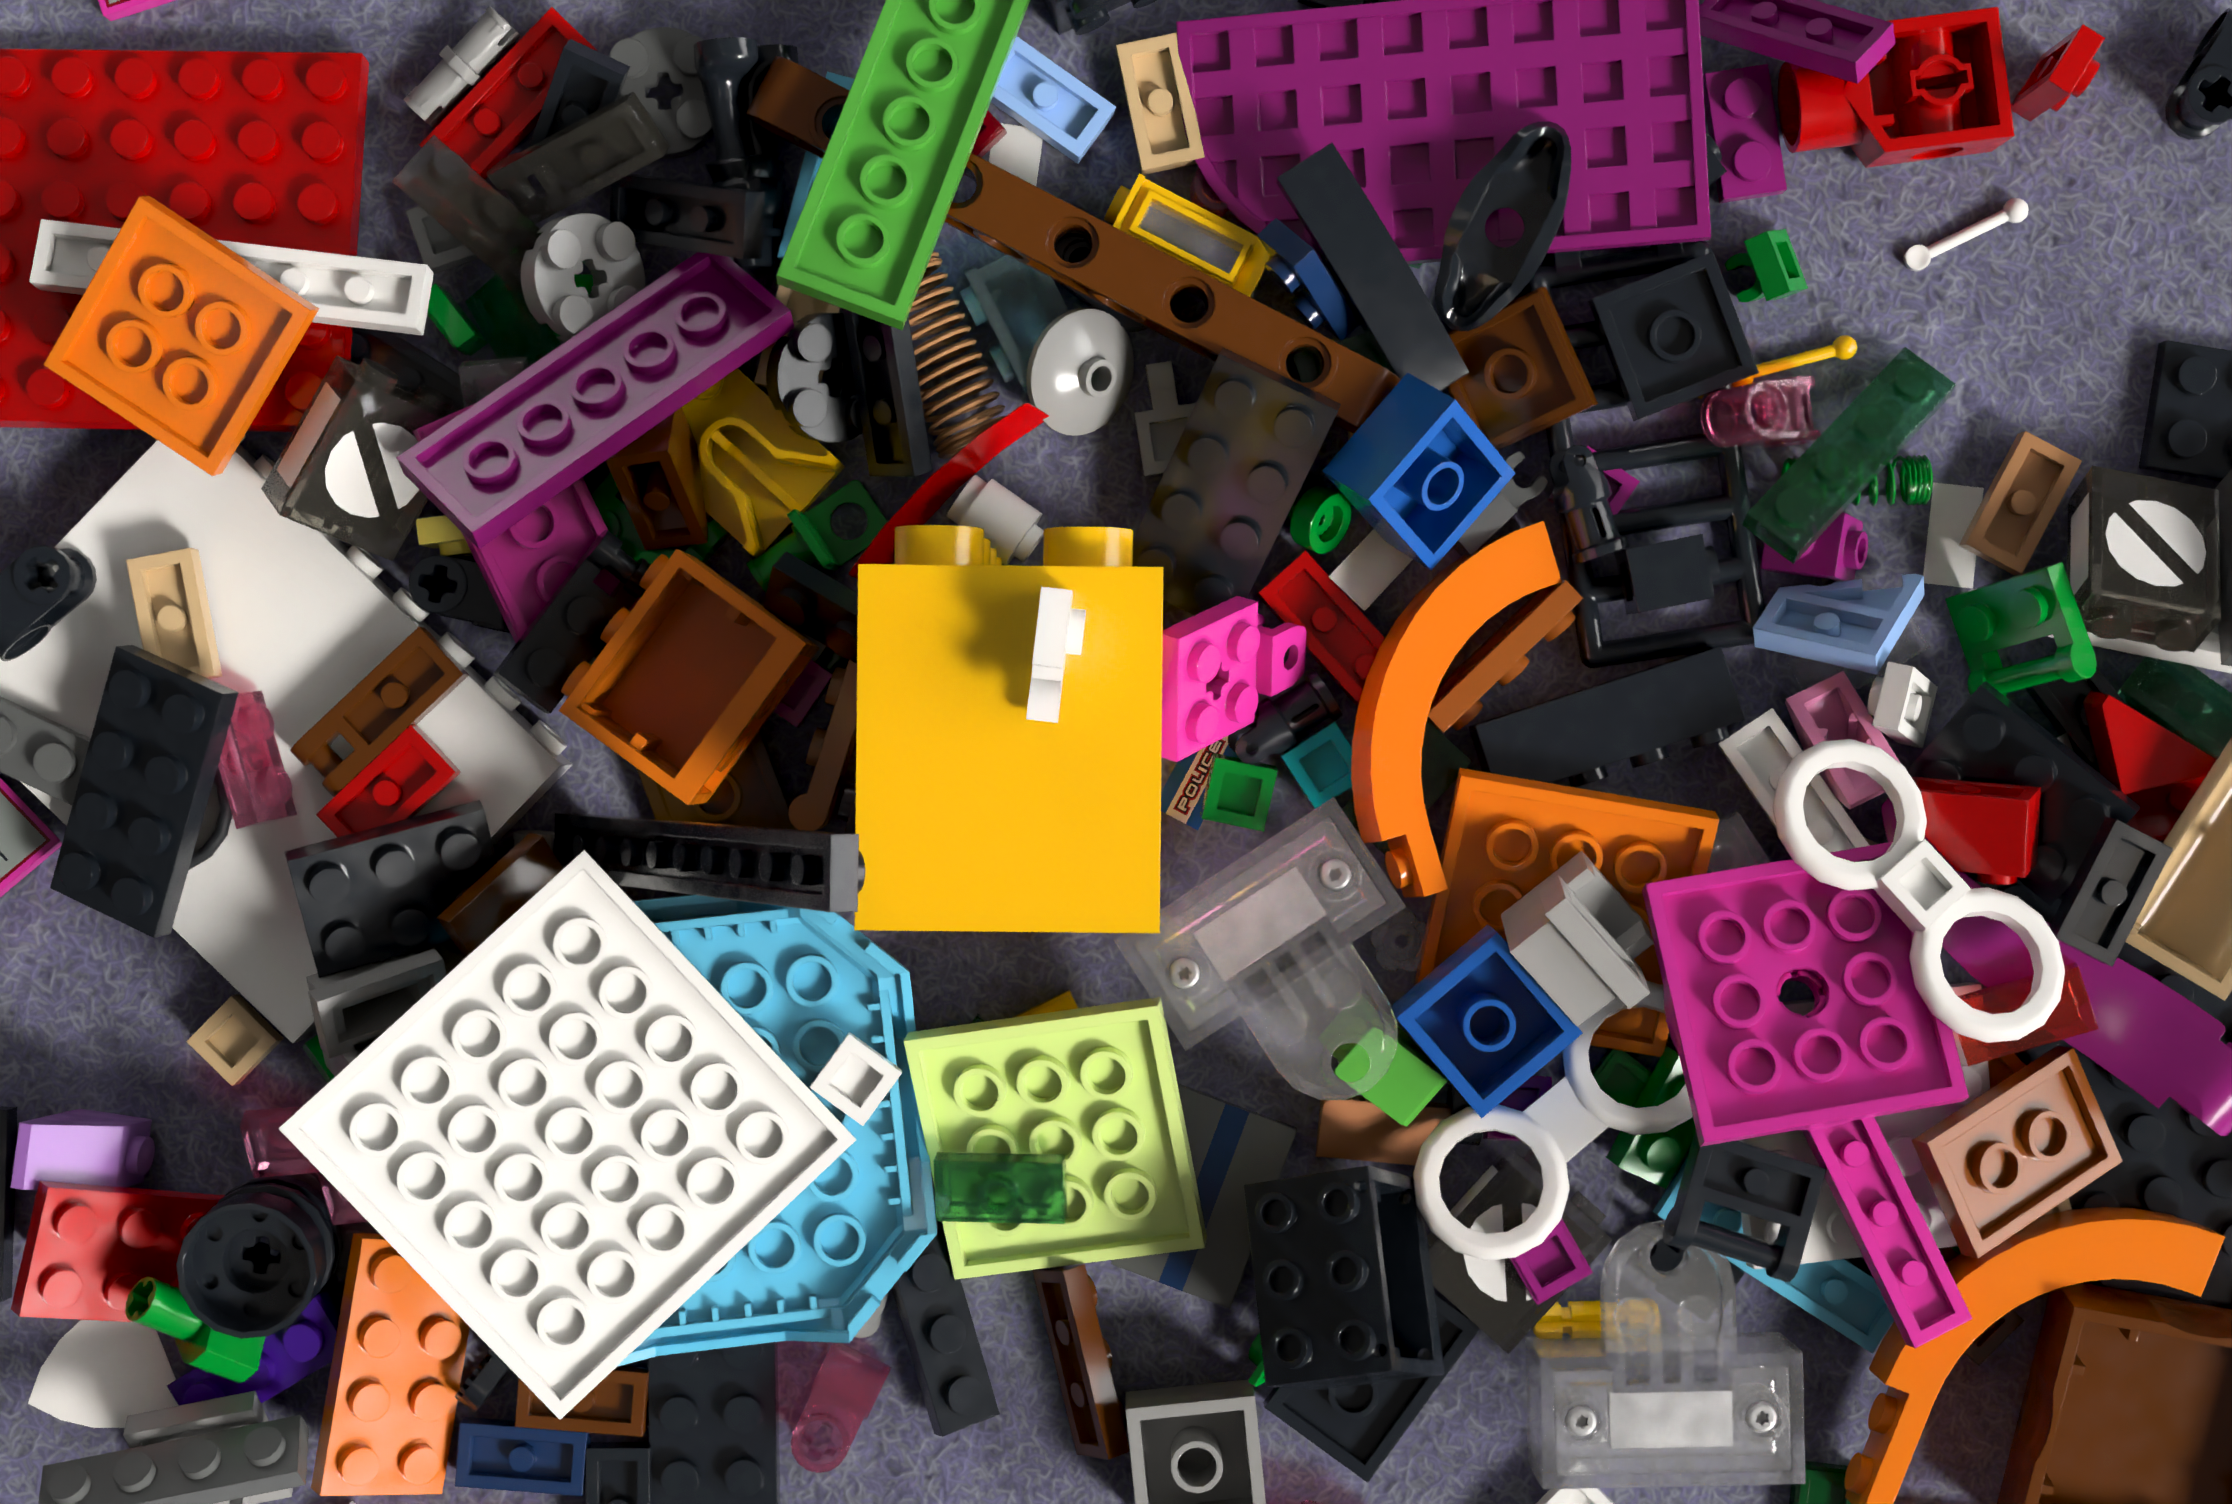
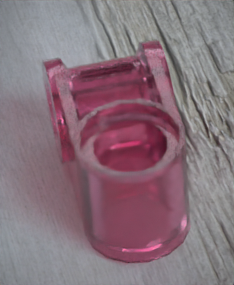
[1701,376,1822,448]
[791,1343,892,1473]

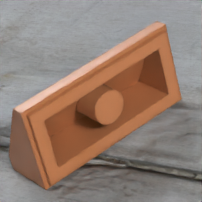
[1316,1092,1451,1167]

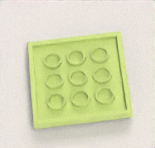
[904,997,1207,1280]

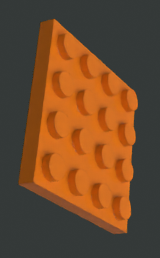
[1414,768,1720,1057]

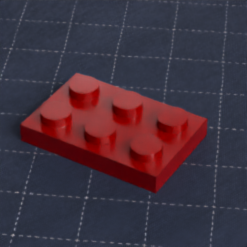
[11,1181,225,1322]

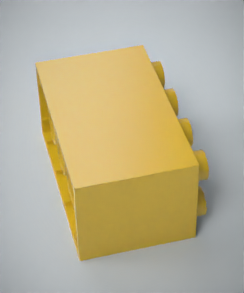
[854,525,1163,933]

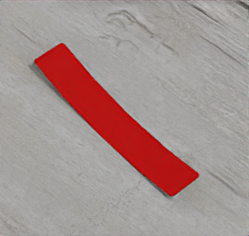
[849,403,1049,579]

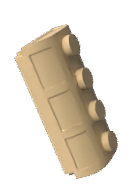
[2125,737,2232,1001]

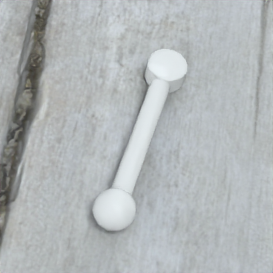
[1903,198,2028,272]

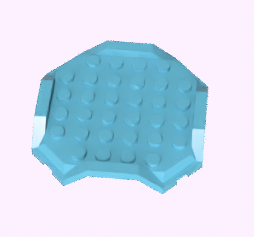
[618,894,937,1366]

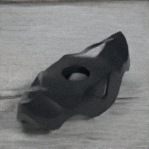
[1435,122,1571,331]

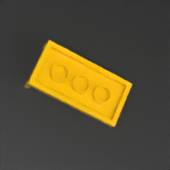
[682,368,845,558]

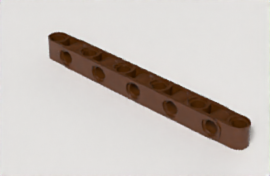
[745,56,1401,434]

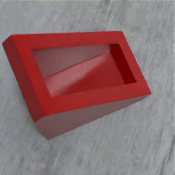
[2083,691,2217,794]

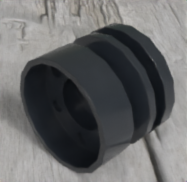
[176,1175,343,1339]

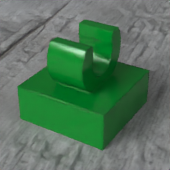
[1725,229,1808,302]

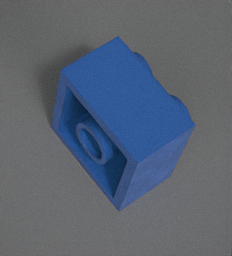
[1322,372,1516,571]
[1389,924,1583,1118]

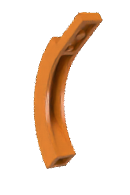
[1844,1207,2225,1504]

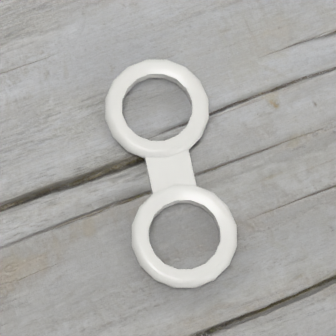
[1772,739,2065,1043]
[1413,980,1693,1260]

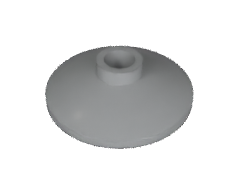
[1026,307,1134,436]

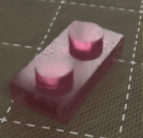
[218,690,297,829]

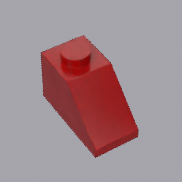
[1912,777,2041,885]

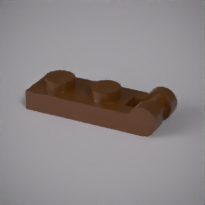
[290,627,469,797]

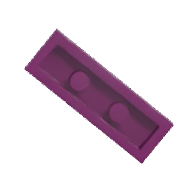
[1699,0,1895,84]

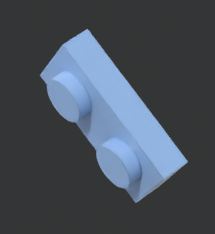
[991,36,1116,164]

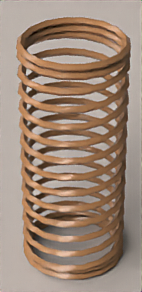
[909,251,1005,459]

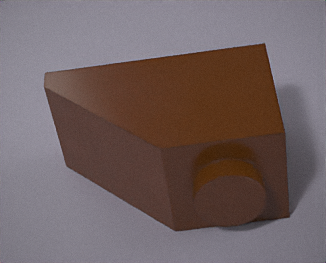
[606,407,708,551]

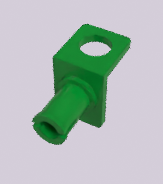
[746,480,888,592]

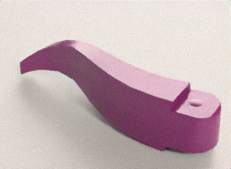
[1881,797,2232,1136]

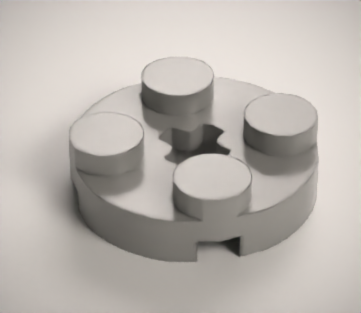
[521,213,645,342]

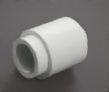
[947,475,1044,565]

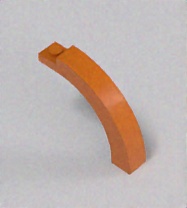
[1351,521,1562,898]

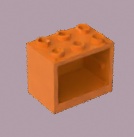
[558,549,819,805]

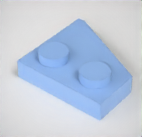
[1753,574,1925,675]

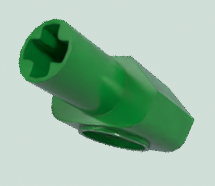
[125,1277,266,1383]

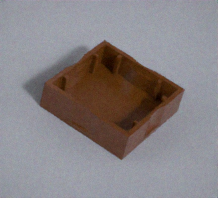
[1997,1283,2232,1504]

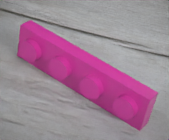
[1802,1117,1973,1348]

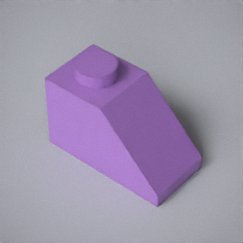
[11,1109,155,1190]

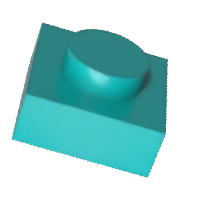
[1280,722,1352,810]

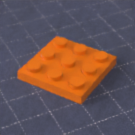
[44,196,319,476]

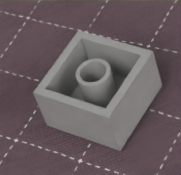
[1125,1379,1266,1504]

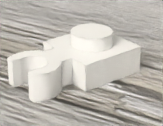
[1026,587,1086,723]

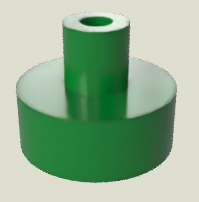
[1286,485,1352,554]

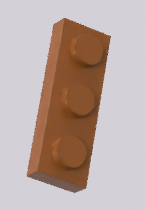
[1427,579,1583,733]

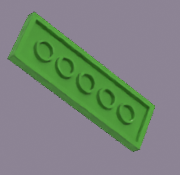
[776,0,1030,330]

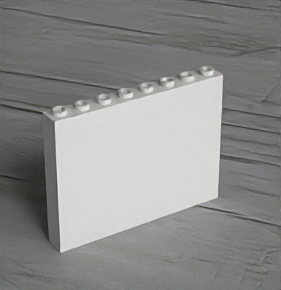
[0,435,573,1043]

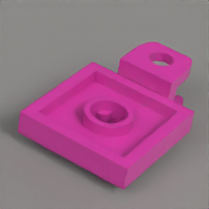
[1161,596,1307,762]

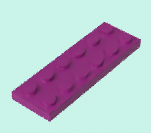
[396,252,795,549]

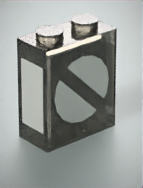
[261,355,454,561]
[2067,465,2221,653]
[1427,1145,1613,1354]

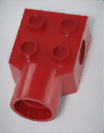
[1778,7,2015,168]

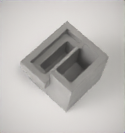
[1501,851,1654,1027]
[306,949,446,1077]

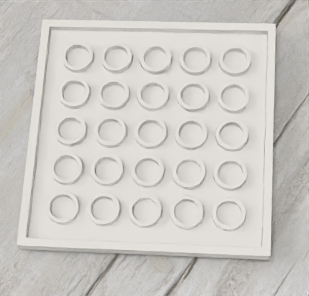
[278,850,856,1420]

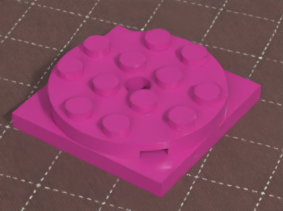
[1642,842,1969,1147]

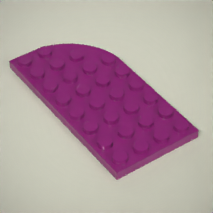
[1176,0,1711,266]

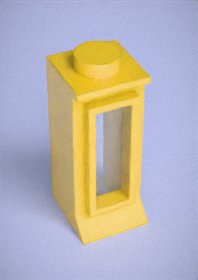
[1104,173,1271,297]

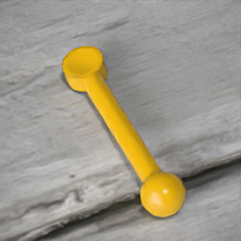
[1732,335,1858,388]

